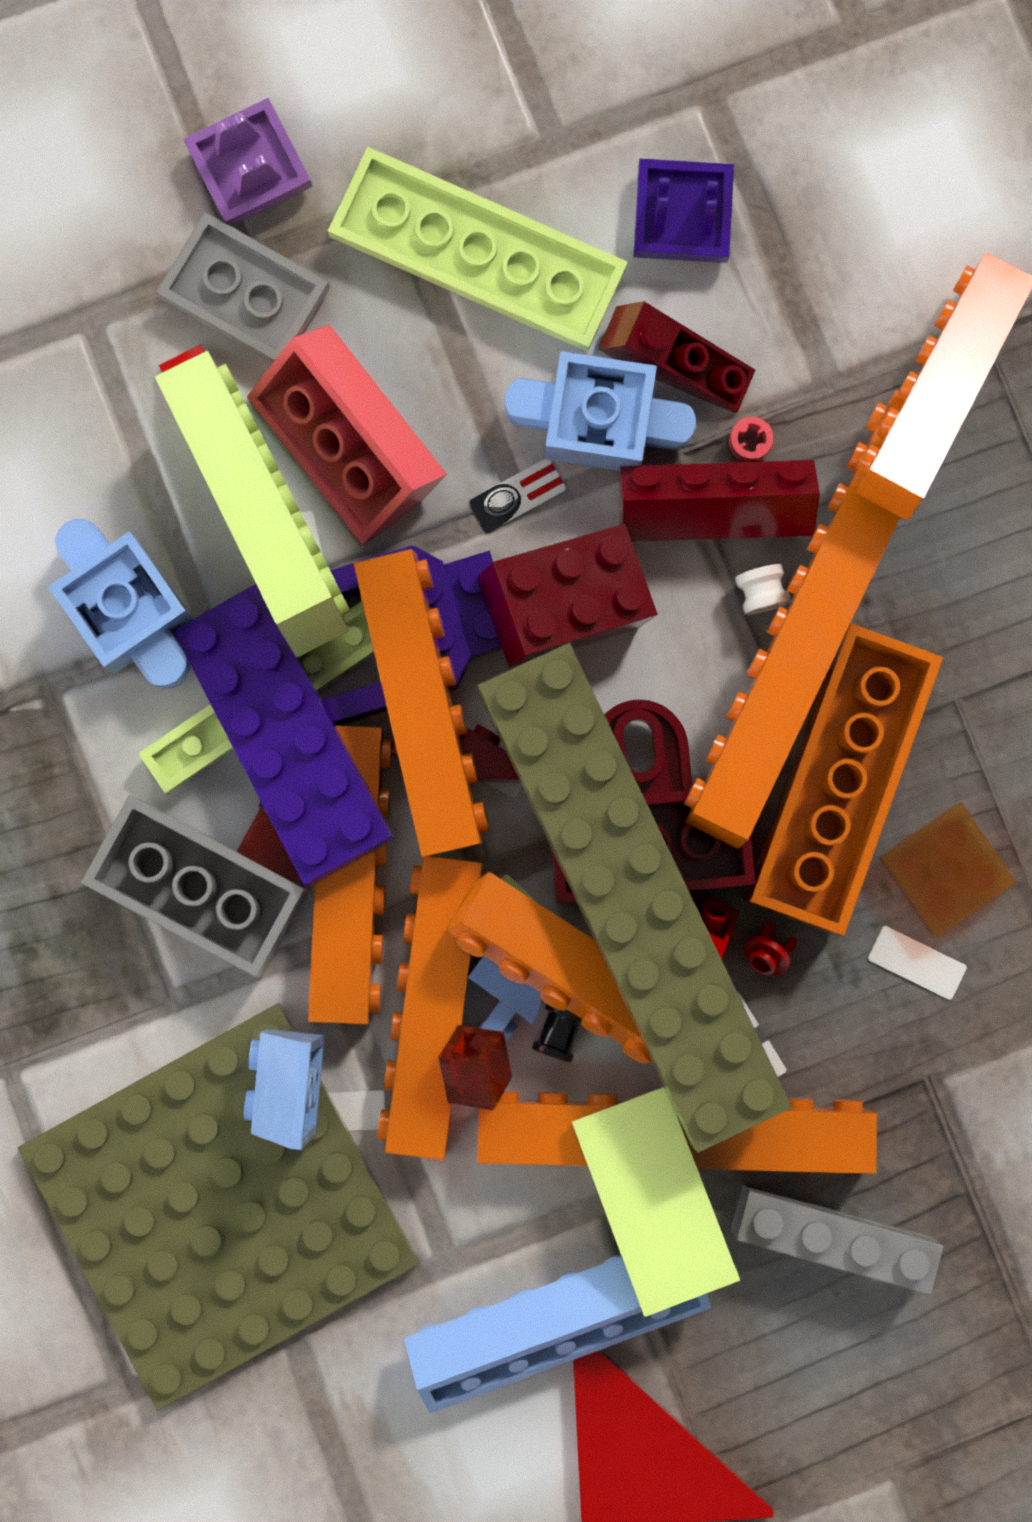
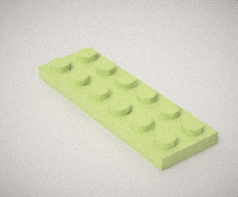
[328,146,628,352]

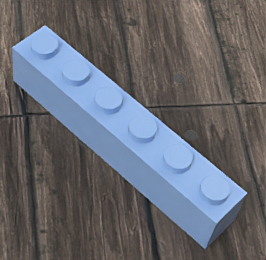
[404,1255,712,1414]

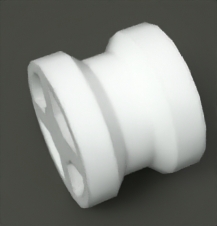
[735,564,791,615]

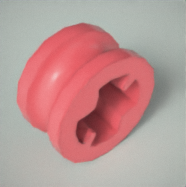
[728,417,774,462]

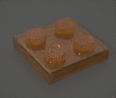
[878,802,1017,938]

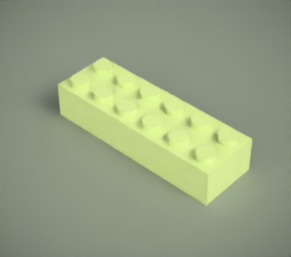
[155,351,350,658]

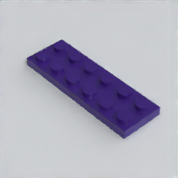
[173,584,395,887]

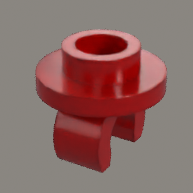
[743,921,797,976]

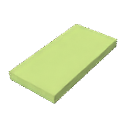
[572,1087,740,1317]

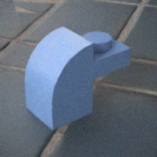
[468,956,541,1053]

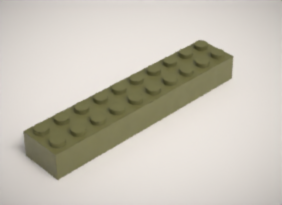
[478,642,792,1153]

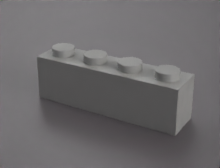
[730,1184,944,1295]

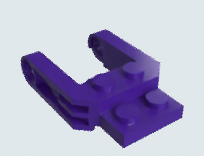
[322,545,502,726]

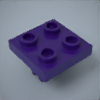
[633,158,734,263]

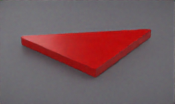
[573,1350,773,1522]

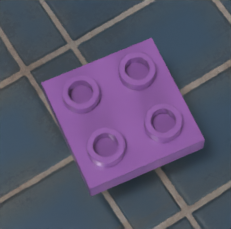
[183,98,312,227]

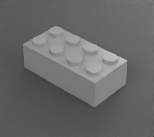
[81,795,309,977]

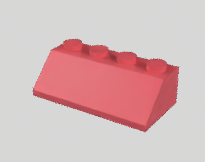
[247,325,447,545]

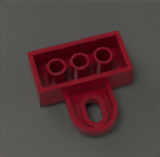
[550,699,756,904]

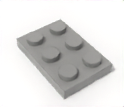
[156,212,330,363]

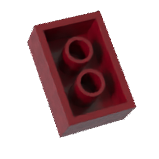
[477,524,658,668]

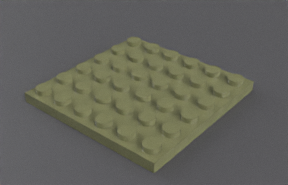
[17,1002,420,1411]

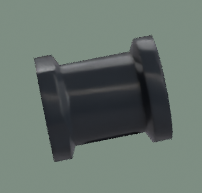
[532,1004,582,1063]

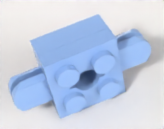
[504,351,696,471]
[48,519,194,689]

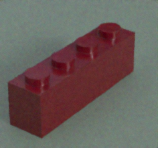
[619,460,820,542]

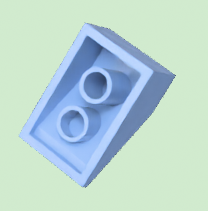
[244,1029,325,1150]

